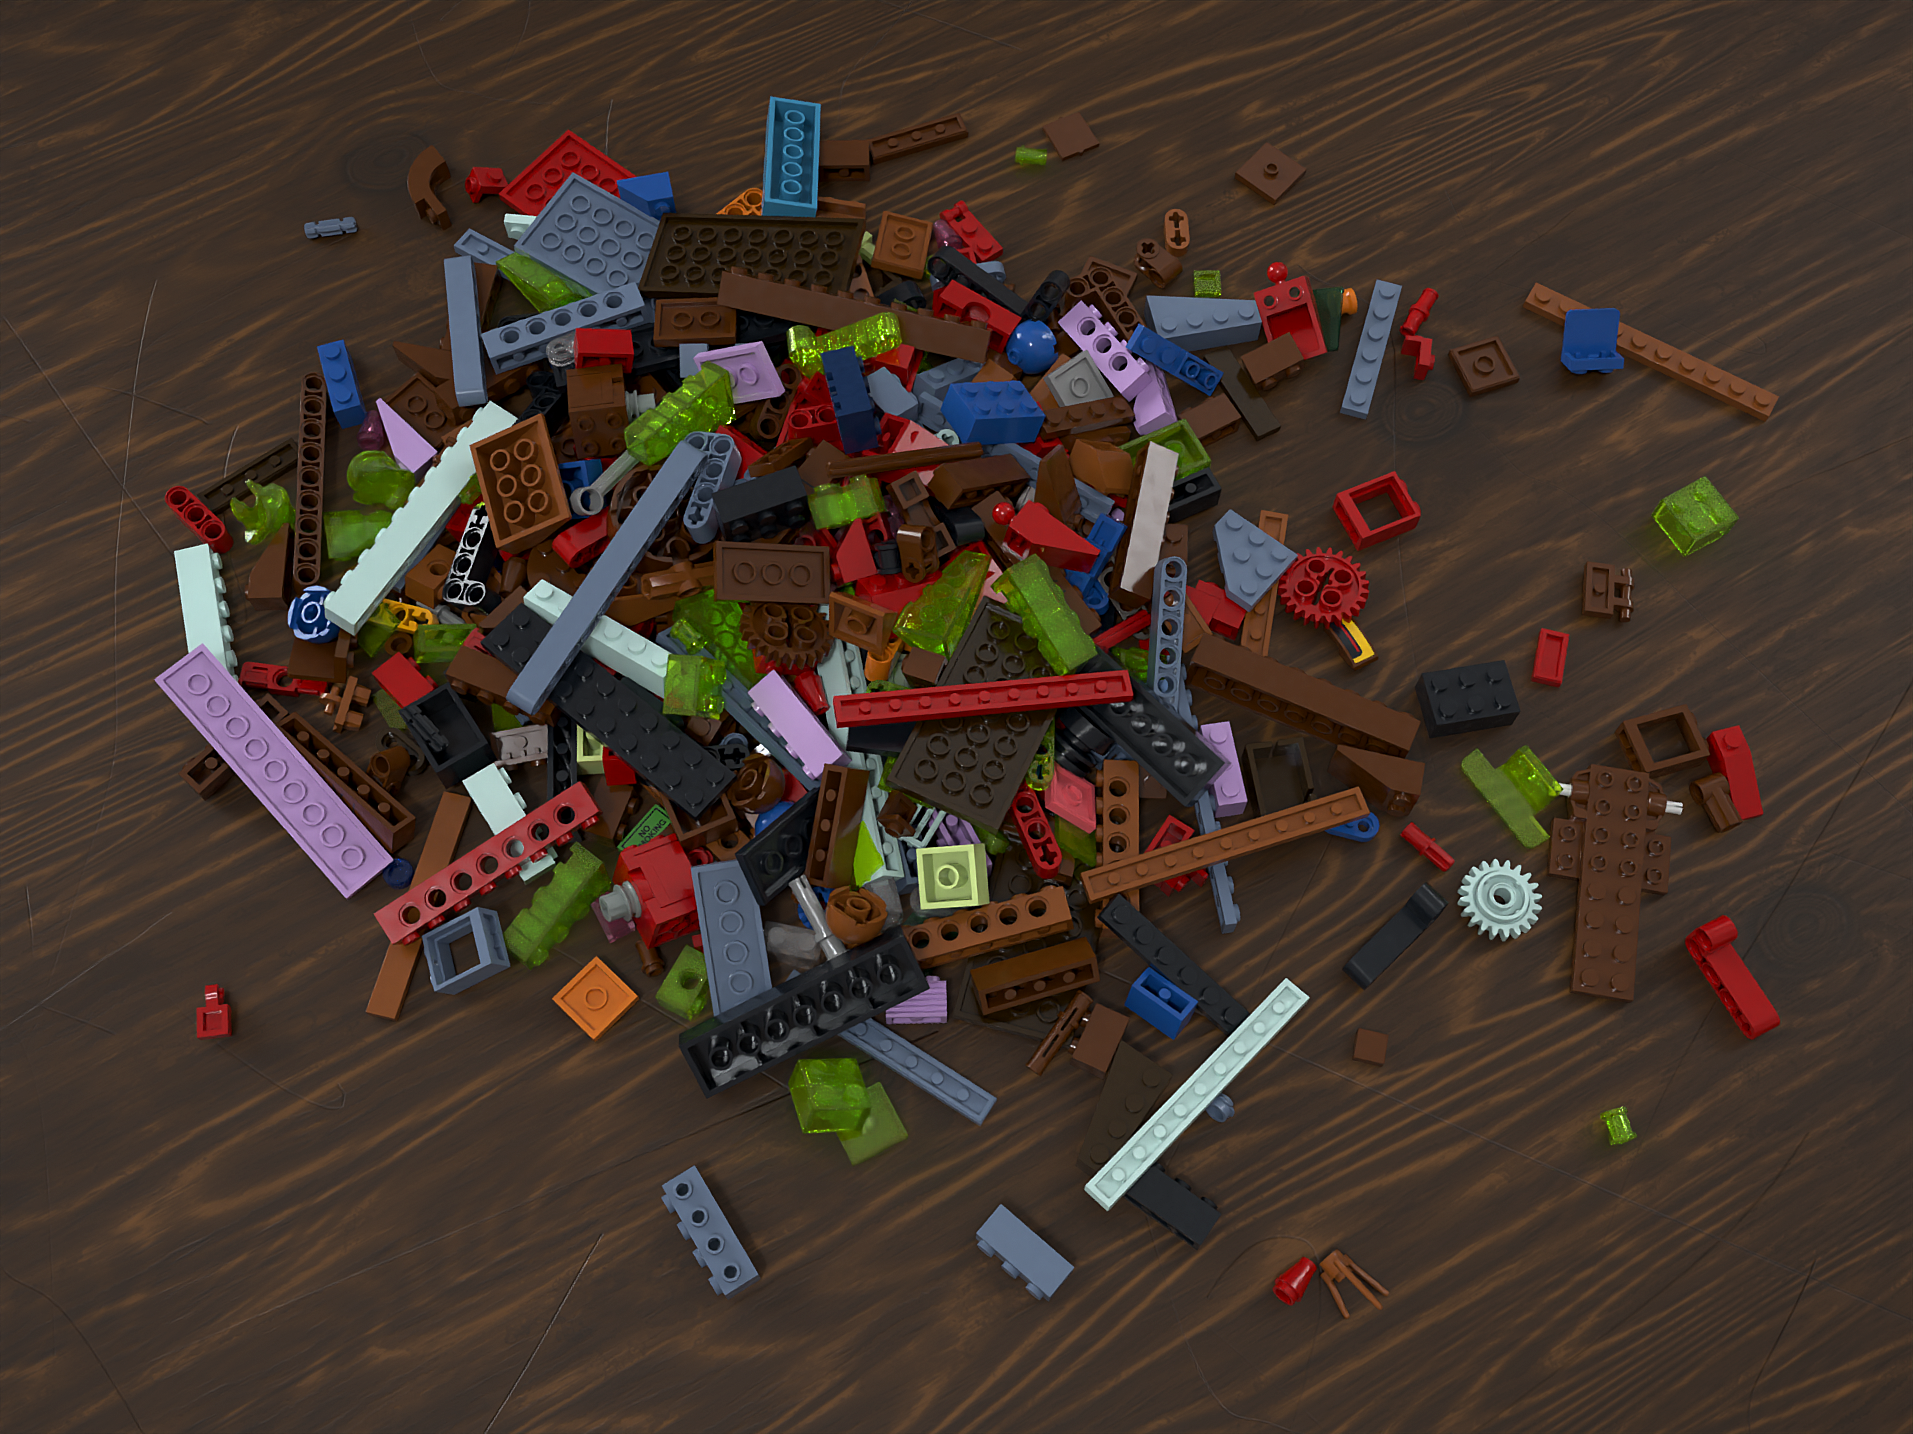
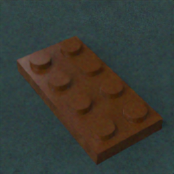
[713,541,830,606]

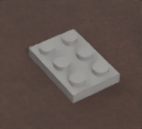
[1043,350,1119,429]

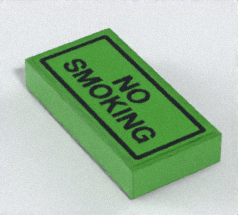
[617,804,671,852]

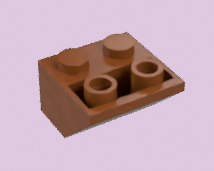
[1068,439,1134,498]

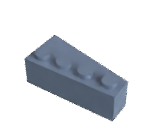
[1144,296,1262,352]

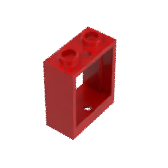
[1332,471,1421,551]

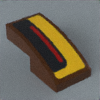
[1323,617,1379,671]

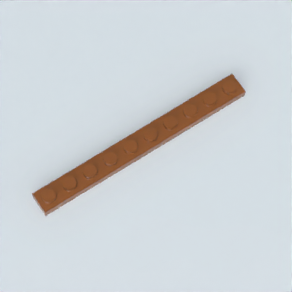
[1523,283,1779,422]
[1080,786,1370,904]

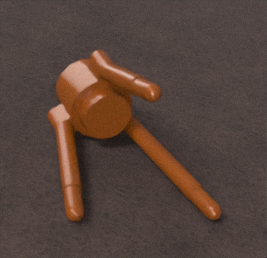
[1319,1249,1389,1319]

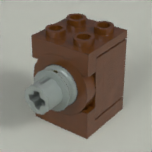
[566,363,657,459]

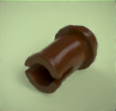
[635,939,665,977]

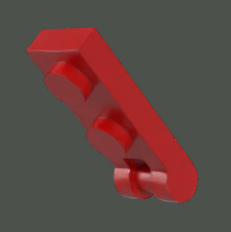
[939,200,1003,263]

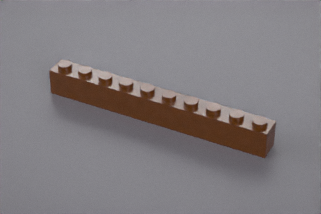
[717,266,993,364]

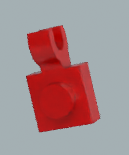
[197,984,232,1040]

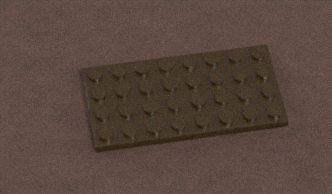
[638,213,866,299]
[885,596,1090,835]
[953,804,1122,1049]

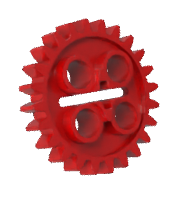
[1277,547,1369,629]

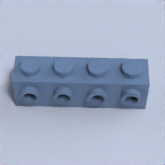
[661,1165,761,1300]

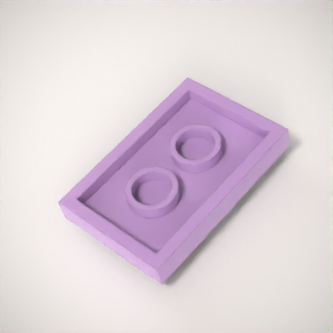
[693,341,785,407]

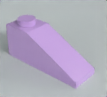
[1133,360,1179,442]
[376,398,438,484]

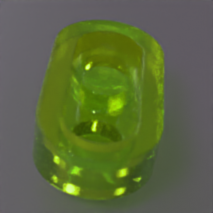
[970,823,1011,855]

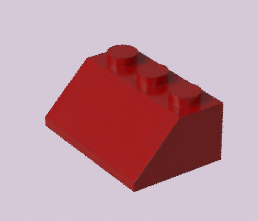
[855,563,957,639]

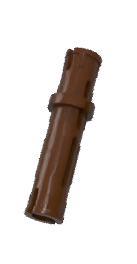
[1025,990,1094,1077]

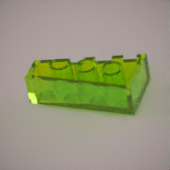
[991,553,1098,676]

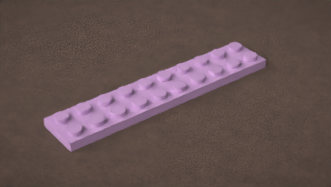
[154,643,395,900]

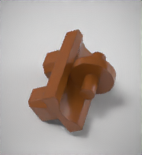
[319,676,371,734]

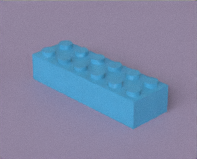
[761,96,821,217]

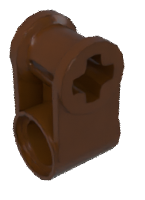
[1133,238,1183,289]
[896,524,940,583]
[366,745,411,798]

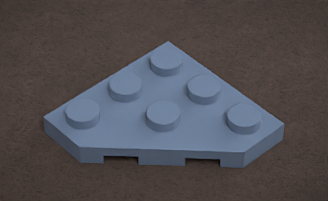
[1212,509,1298,612]

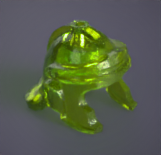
[347,450,415,510]
[230,479,296,545]

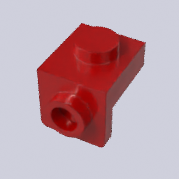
[465,167,508,203]
[1401,335,1435,380]

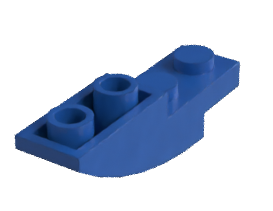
[1125,324,1224,396]

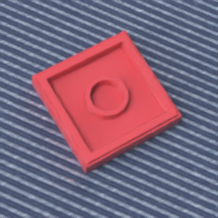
[1044,759,1096,834]

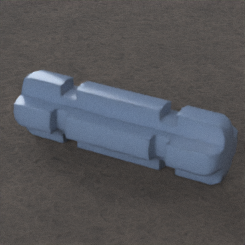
[304,217,357,238]

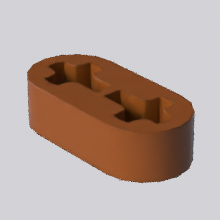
[1163,209,1190,257]

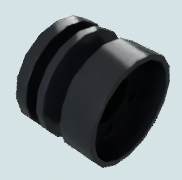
[1042,706,1116,779]

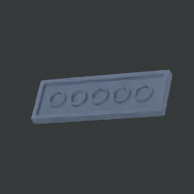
[691,859,772,1017]

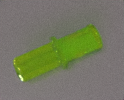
[458,473,482,505]

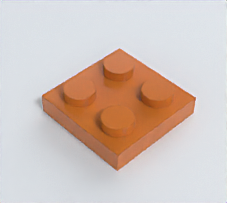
[552,956,639,1042]

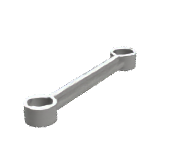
[570,396,694,516]

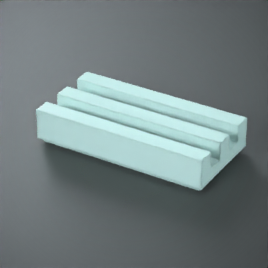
[897,800,947,849]

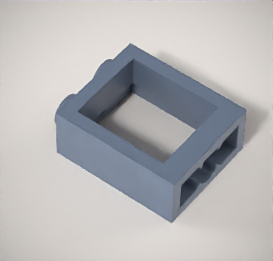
[422,907,510,995]

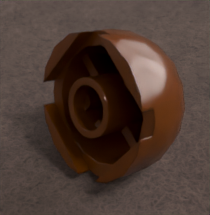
[726,753,786,814]

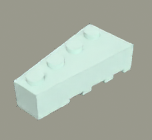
[462,763,558,885]

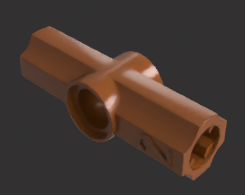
[641,561,714,600]

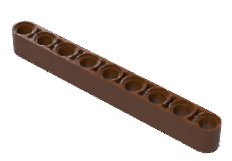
[293,372,327,596]

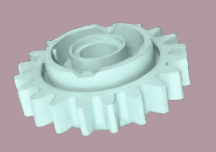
[1457,859,1542,941]

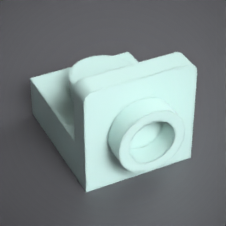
[504,214,536,240]

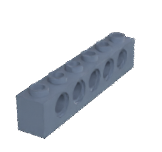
[481,282,650,375]

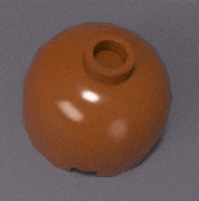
[825,886,888,944]

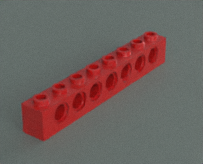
[374,781,603,946]

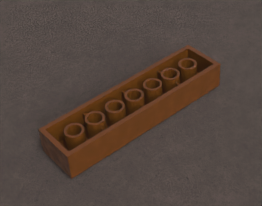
[1185,632,1421,759]

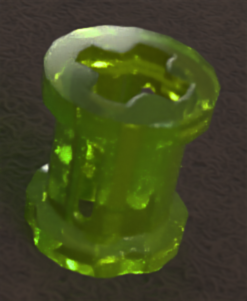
[670,617,708,655]
[1600,1107,1638,1145]

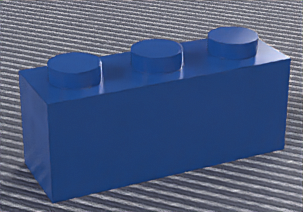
[317,340,369,429]

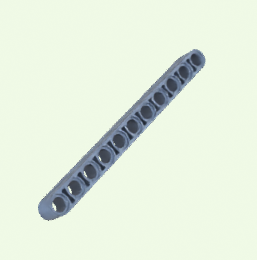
[506,440,708,716]

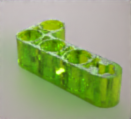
[786,312,902,378]

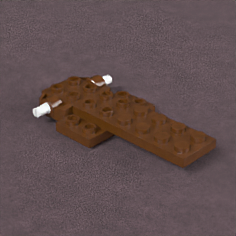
[1546,764,1683,1003]

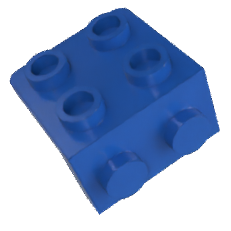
[1561,308,1624,374]

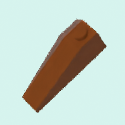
[590,567,714,627]

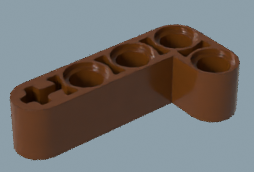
[1064,267,1147,360]

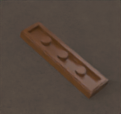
[867,113,968,165]

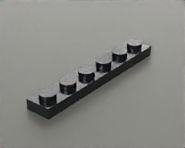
[1097,894,1251,1037]

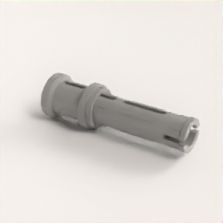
[789,875,850,961]

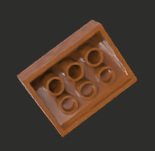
[469,413,572,555]

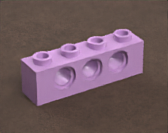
[1058,300,1153,402]

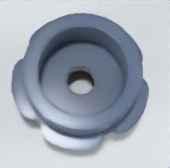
[1205,1093,1235,1122]

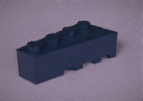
[820,346,882,455]

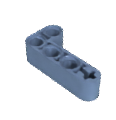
[683,431,742,544]

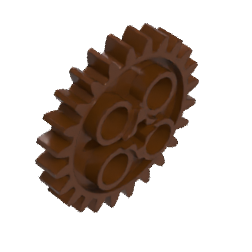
[739,603,835,670]

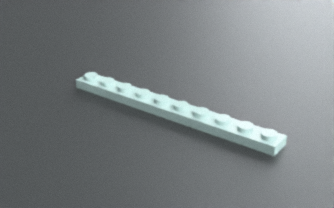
[1084,978,1310,1211]

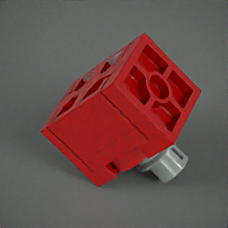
[599,833,700,949]

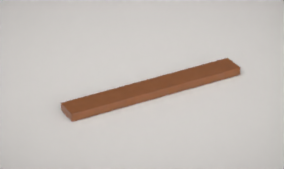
[366,791,474,1021]

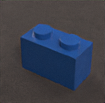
[1124,967,1198,1040]

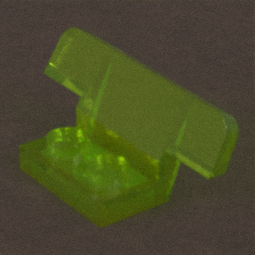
[1461,745,1564,849]

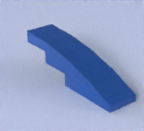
[1064,513,1127,600]

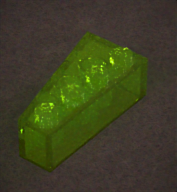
[623,360,736,466]
[672,589,768,691]
[503,841,611,970]

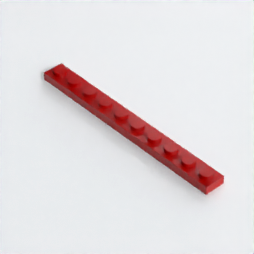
[833,670,1134,728]

